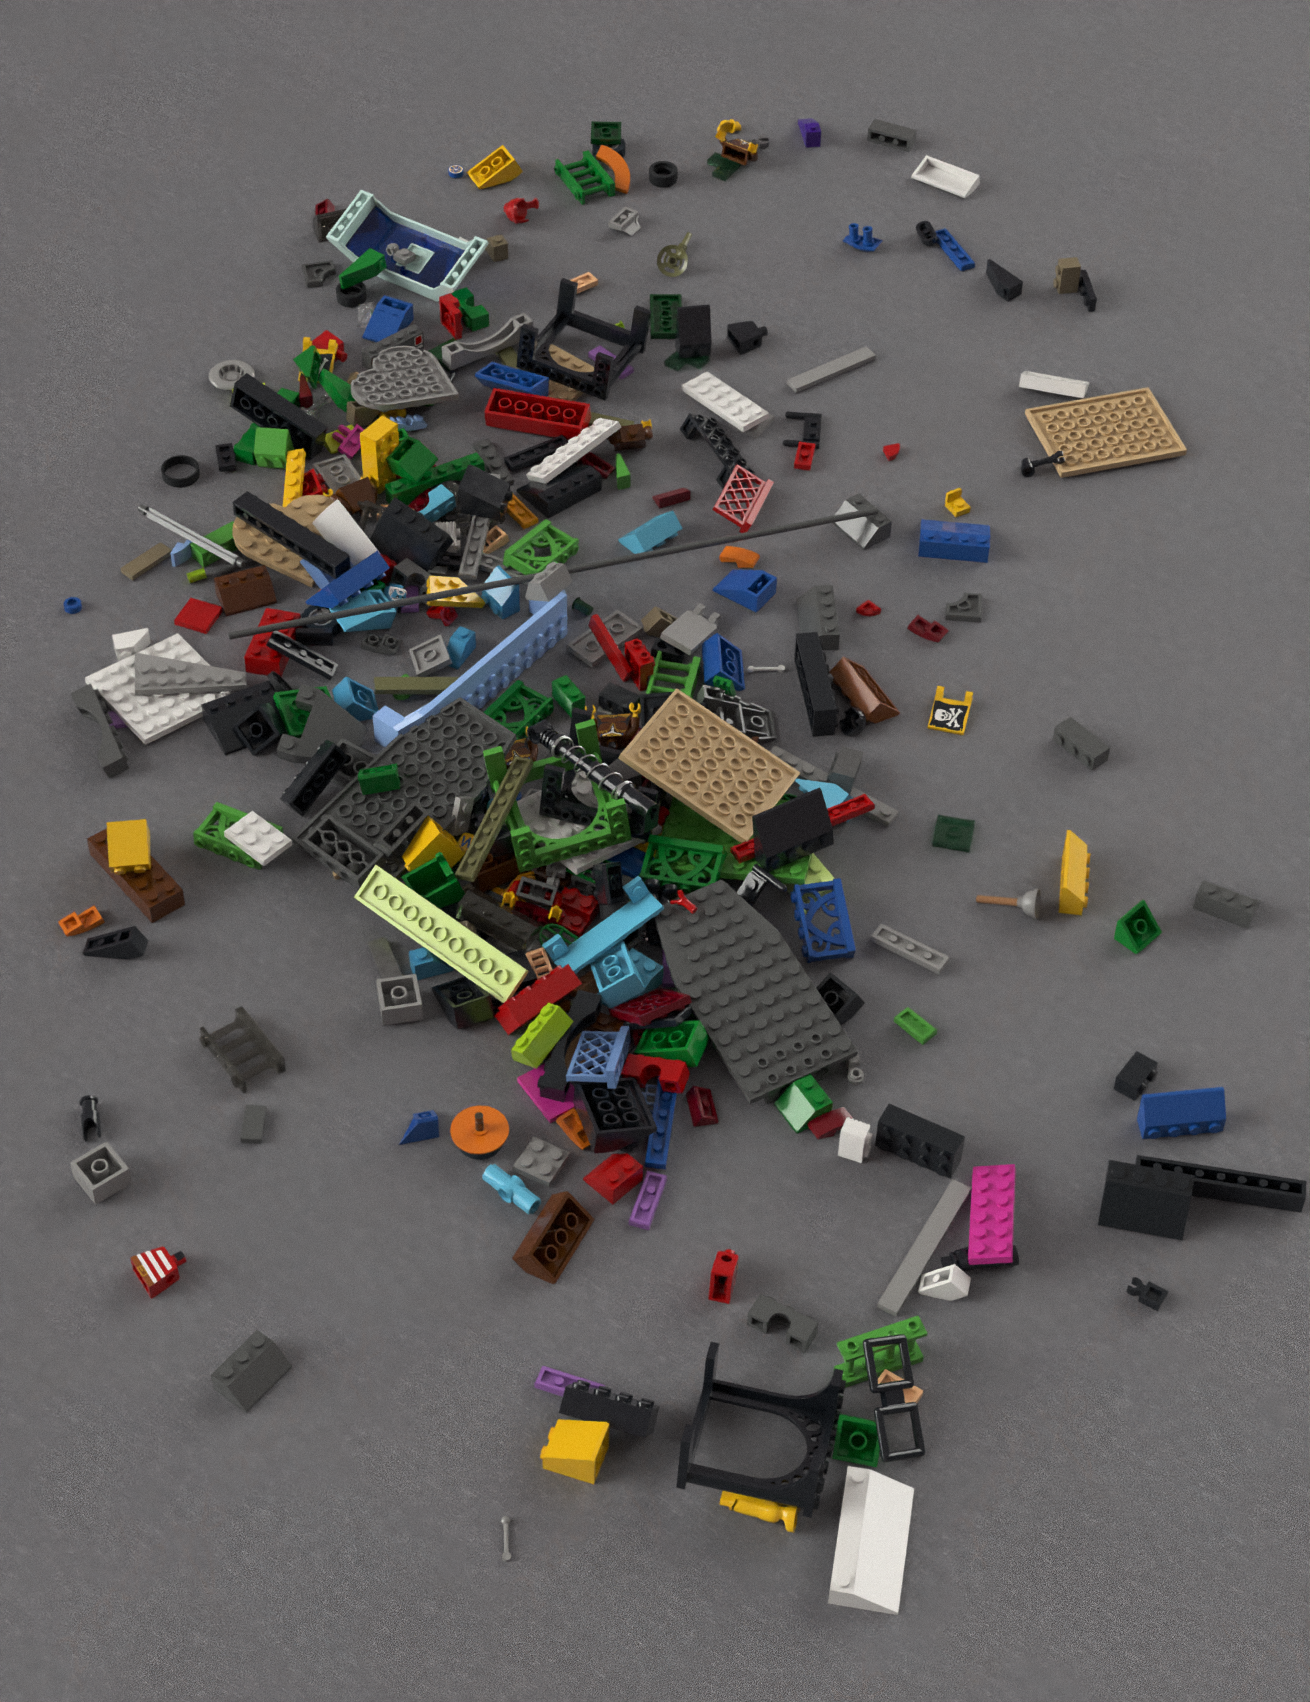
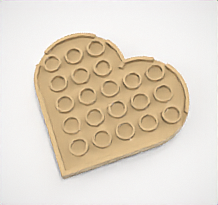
[232,495,334,588]

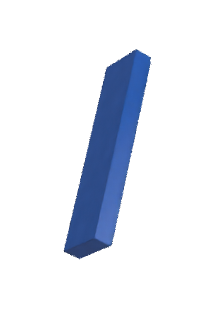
[935,228,975,271]

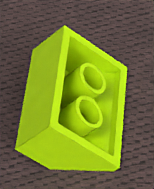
[511,1003,574,1069]

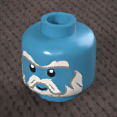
[384,583,407,611]

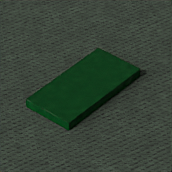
[650,294,682,339]

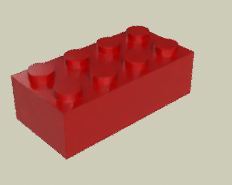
[244,608,302,677]
[495,964,582,1035]

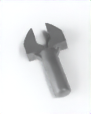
[743,135,769,149]

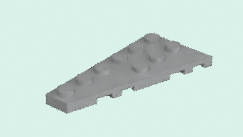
[135,652,247,695]

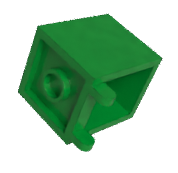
[402,852,468,908]

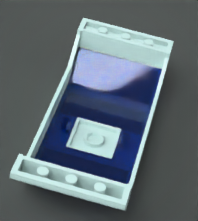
[326,190,489,302]

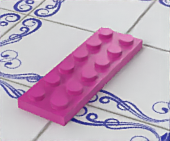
[968,1164,1016,1265]

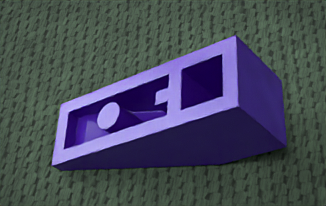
[798,118,821,148]

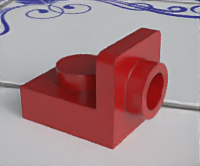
[426,606,458,626]

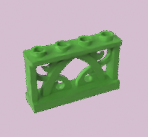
[503,519,579,575]
[193,802,283,870]

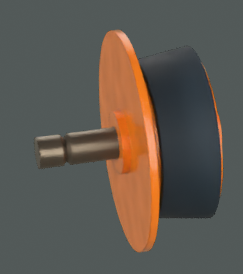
[450,1106,509,1160]

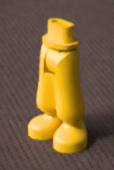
[720,1491,800,1533]

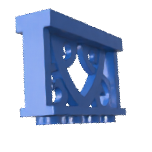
[790,878,856,963]

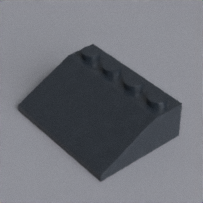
[516,462,602,519]
[370,497,454,571]
[201,680,284,756]
[752,788,834,872]
[573,1077,657,1154]
[1098,1160,1195,1241]

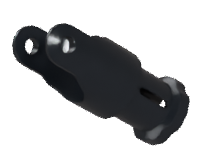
[79,1095,101,1142]

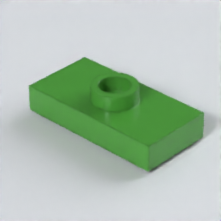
[894,1007,937,1045]

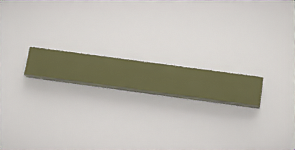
[455,756,534,882]

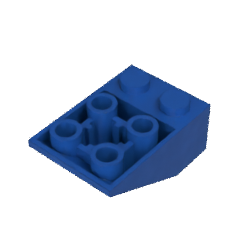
[362,295,414,342]
[713,570,777,613]

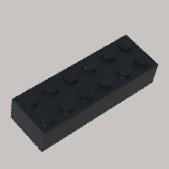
[230,373,328,461]
[794,632,839,737]

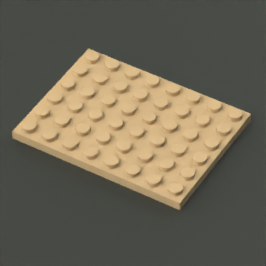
[1025,387,1187,478]
[618,688,800,843]

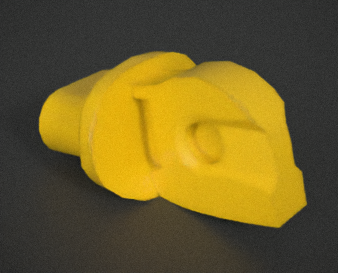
[717,119,741,133]

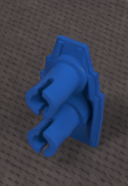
[843,223,882,252]

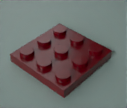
[609,987,692,1026]

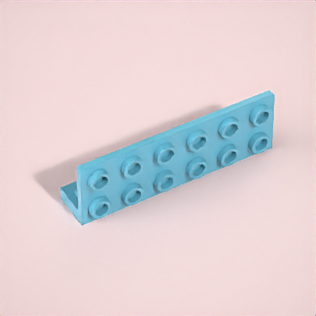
[542,876,664,974]

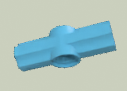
[482,1164,541,1215]

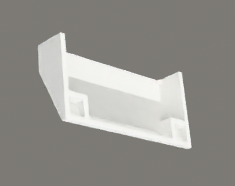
[828,1466,914,1615]

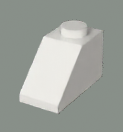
[112,628,151,662]
[918,1264,971,1301]

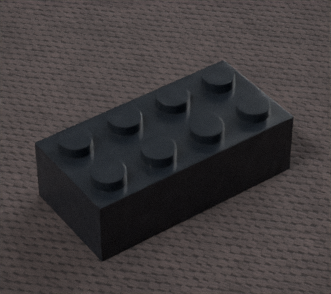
[875,1104,965,1179]
[559,1380,660,1438]

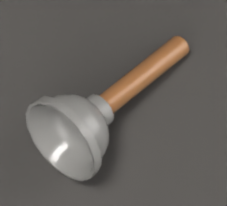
[976,888,1041,919]

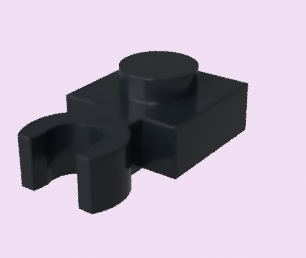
[1126,1277,1168,1311]

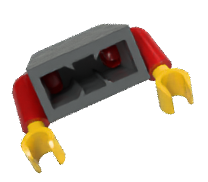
[502,876,563,922]

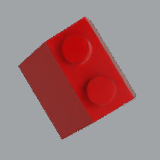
[583,1154,643,1205]

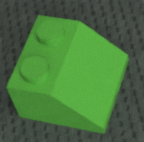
[254,427,294,469]

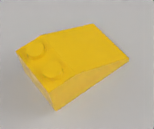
[466,145,523,189]

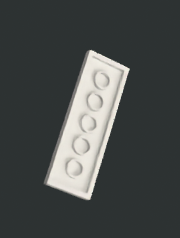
[681,372,769,432]
[526,418,621,484]

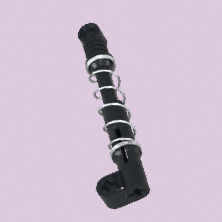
[527,720,660,835]

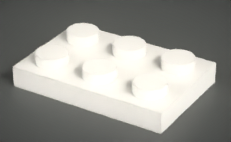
[224,811,292,866]

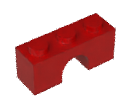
[621,1054,690,1094]

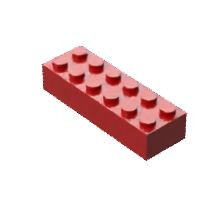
[484,388,591,440]

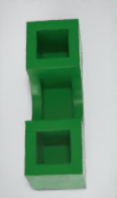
[451,287,489,332]

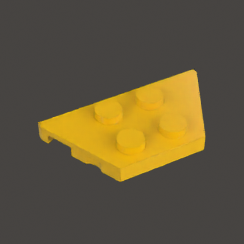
[427,576,485,608]

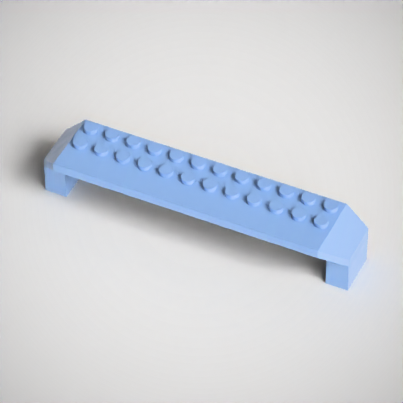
[373,590,568,748]

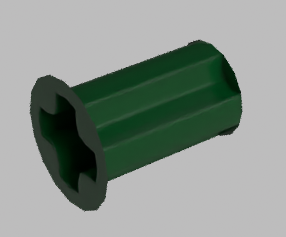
[572,597,593,616]

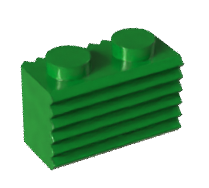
[551,675,585,718]

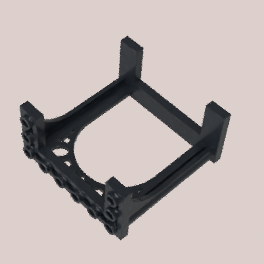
[516,278,652,401]
[539,708,667,841]
[676,1342,846,1518]

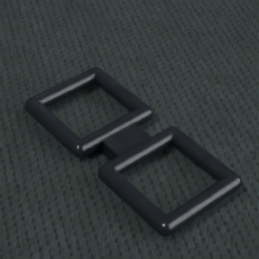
[863,1334,925,1462]

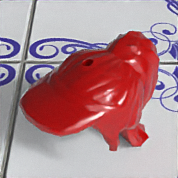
[503,198,539,225]

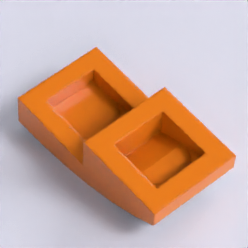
[719,546,760,568]
[58,905,105,937]
[556,1108,590,1150]

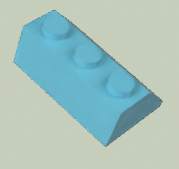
[618,510,683,554]

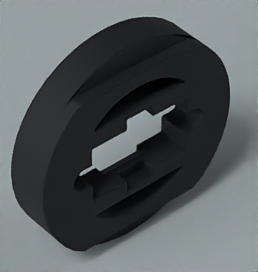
[267,671,293,692]

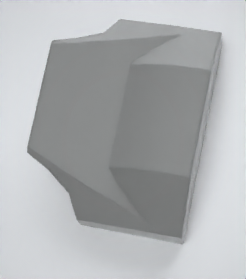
[608,206,641,236]

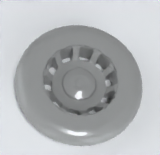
[209,360,255,390]

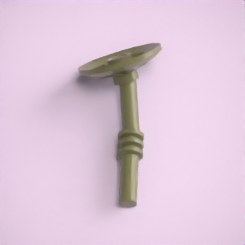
[657,232,692,277]

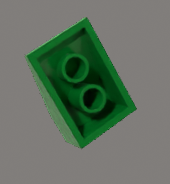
[634,1020,709,1068]

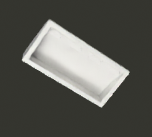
[911,155,980,198]
[1019,371,1089,398]
[312,499,380,570]

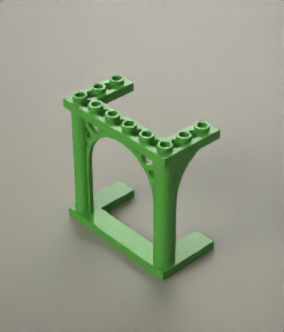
[483,719,632,872]

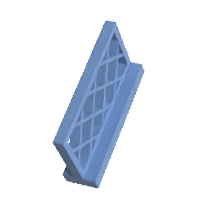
[566,1026,631,1089]

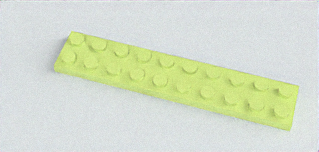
[354,865,529,1003]

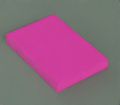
[517,1063,576,1123]

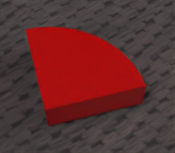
[883,443,900,461]
[856,600,881,616]

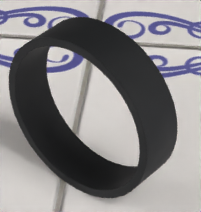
[161,455,200,488]

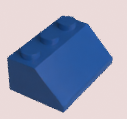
[702,633,745,691]

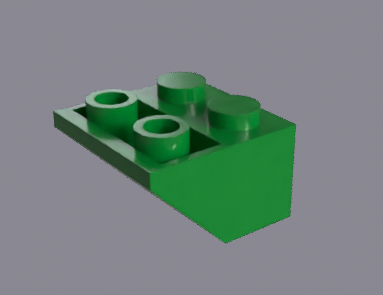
[386,436,438,483]

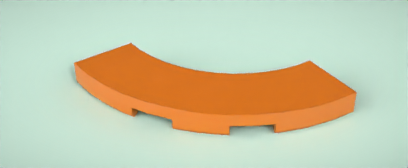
[596,145,630,194]

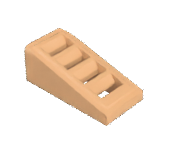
[483,525,509,554]
[525,947,553,980]

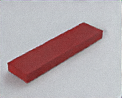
[588,614,633,682]

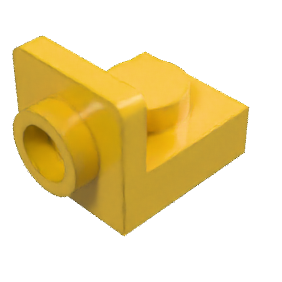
[945,488,971,517]

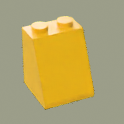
[402,815,465,872]
[106,819,151,875]
[540,1419,609,1484]

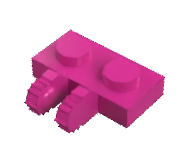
[332,424,365,460]

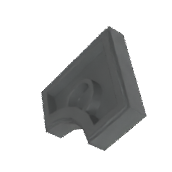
[302,260,336,288]
[945,593,982,623]

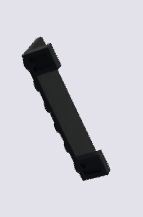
[680,413,756,489]

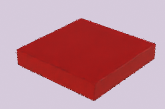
[174,598,223,634]

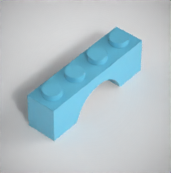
[417,484,456,523]

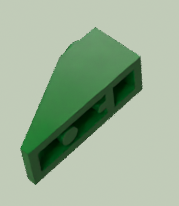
[339,248,387,289]
[318,368,356,413]

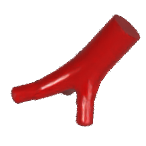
[670,890,698,914]

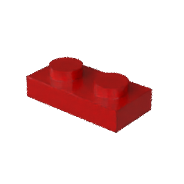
[794,442,816,471]

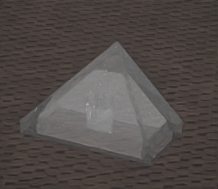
[357,302,375,327]

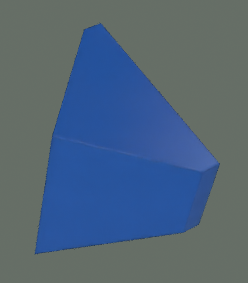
[399,1110,439,1145]

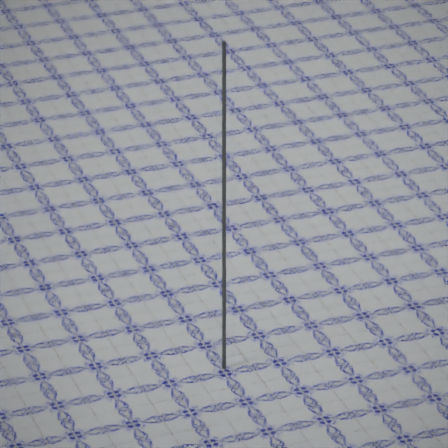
[228,507,878,640]

